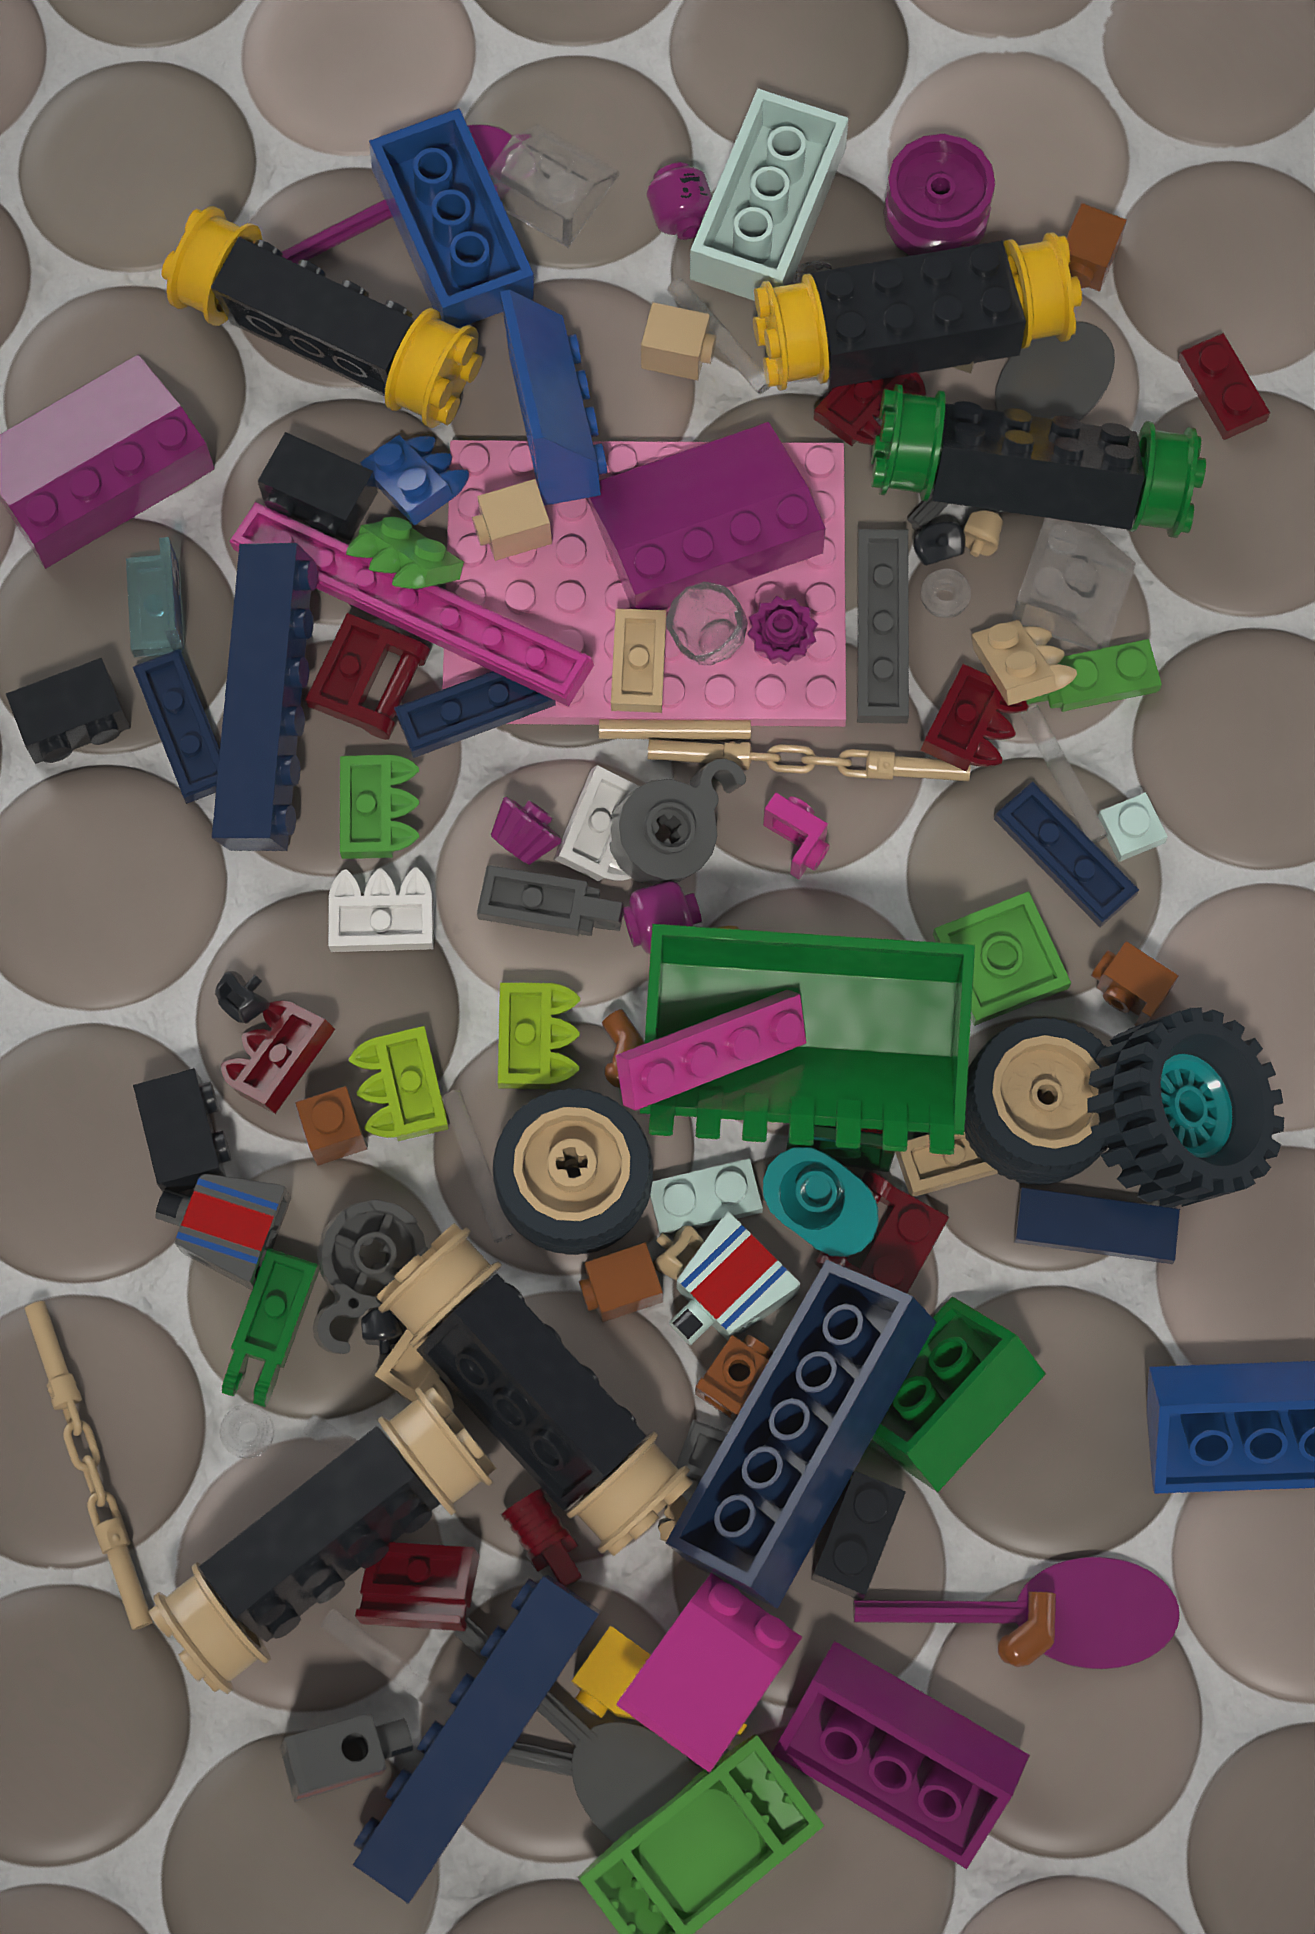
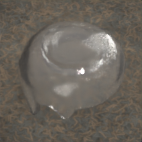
[666,581,748,666]

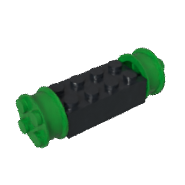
[871,384,1206,538]

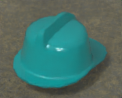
[763,1147,879,1257]

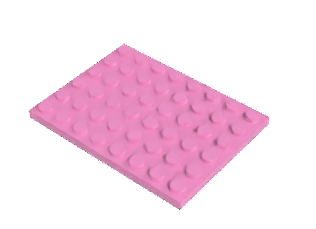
[442,440,846,727]

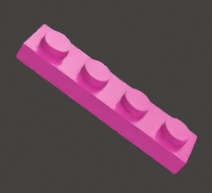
[616,990,806,1111]

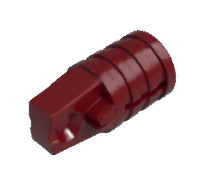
[501,1488,582,1588]

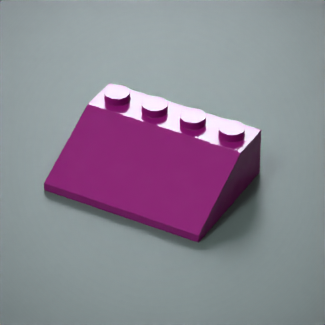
[0,354,215,569]
[587,422,826,610]

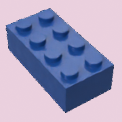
[369,108,534,328]

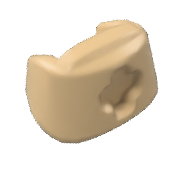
[964,510,1003,557]
[653,1225,704,1281]

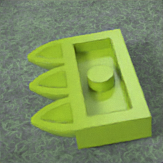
[498,983,580,1089]
[349,1026,449,1142]

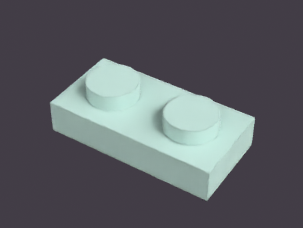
[650,1158,763,1236]

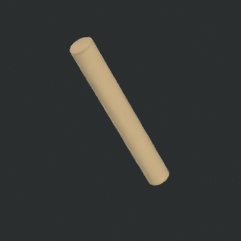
[599,719,751,740]

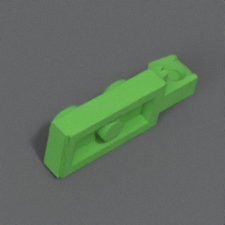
[1026,639,1162,712]

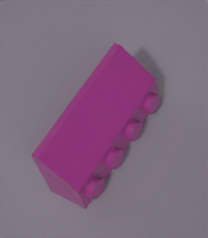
[772,1641,1030,1869]

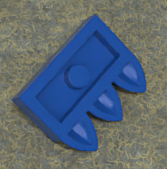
[359,435,469,526]

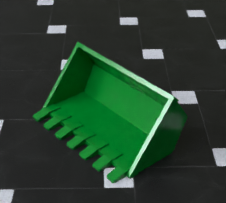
[640,924,975,1155]

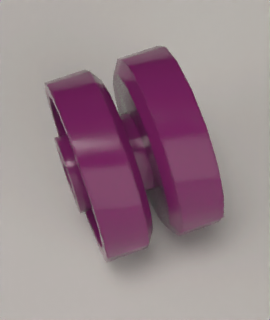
[884,134,996,256]

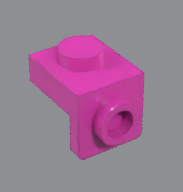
[763,792,830,880]

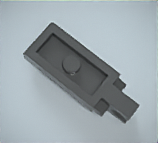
[477,865,623,936]

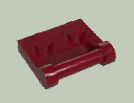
[305,613,431,740]
[814,1171,949,1294]

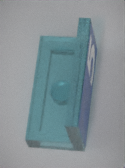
[126,537,184,658]

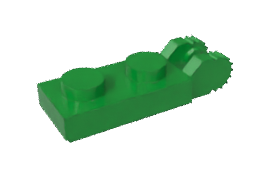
[221,1248,320,1407]

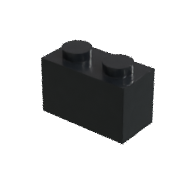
[257,432,378,541]
[6,657,130,764]
[133,1068,231,1192]
[811,1471,906,1600]

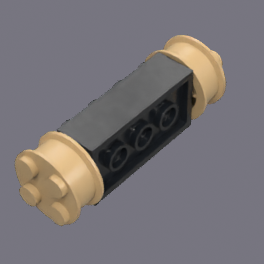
[376,1223,693,1556]
[148,1387,497,1694]

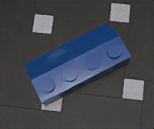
[500,290,607,506]
[1146,1361,1315,1494]

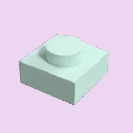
[1097,792,1168,862]

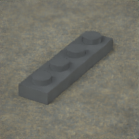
[857,529,909,724]

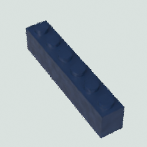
[212,543,318,851]
[352,1574,602,1904]

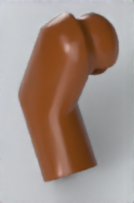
[602,1009,644,1088]
[998,1592,1056,1667]

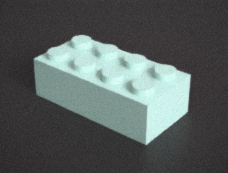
[690,88,849,301]

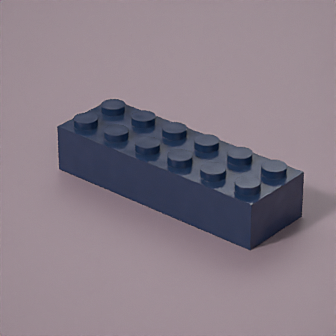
[665,1259,937,1609]

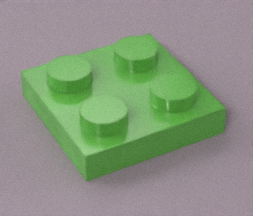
[933,891,1071,1026]

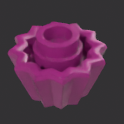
[747,596,818,665]
[491,796,562,865]

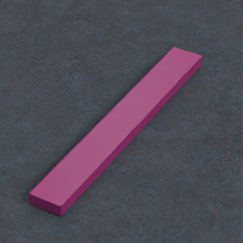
[229,502,594,707]

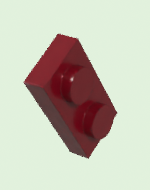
[1178,333,1270,440]

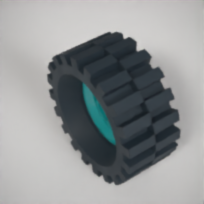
[1087,1007,1285,1208]

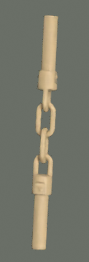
[648,739,971,781]
[24,1301,153,1630]

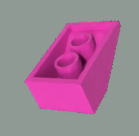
[616,1573,803,1773]

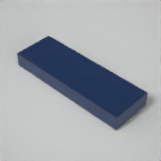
[133,649,220,804]
[394,671,556,758]
[994,782,1139,927]
[1014,1188,1180,1264]

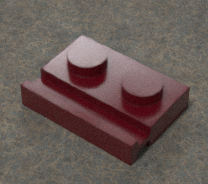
[355,1542,480,1631]

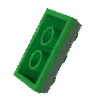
[872,1296,1046,1493]

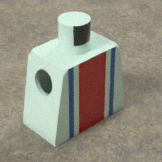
[669,1211,801,1345]

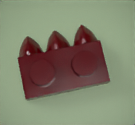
[814,372,927,447]
[920,664,1029,772]
[221,1001,335,1114]

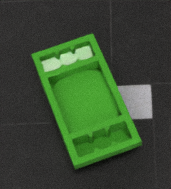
[577,1734,824,1934]

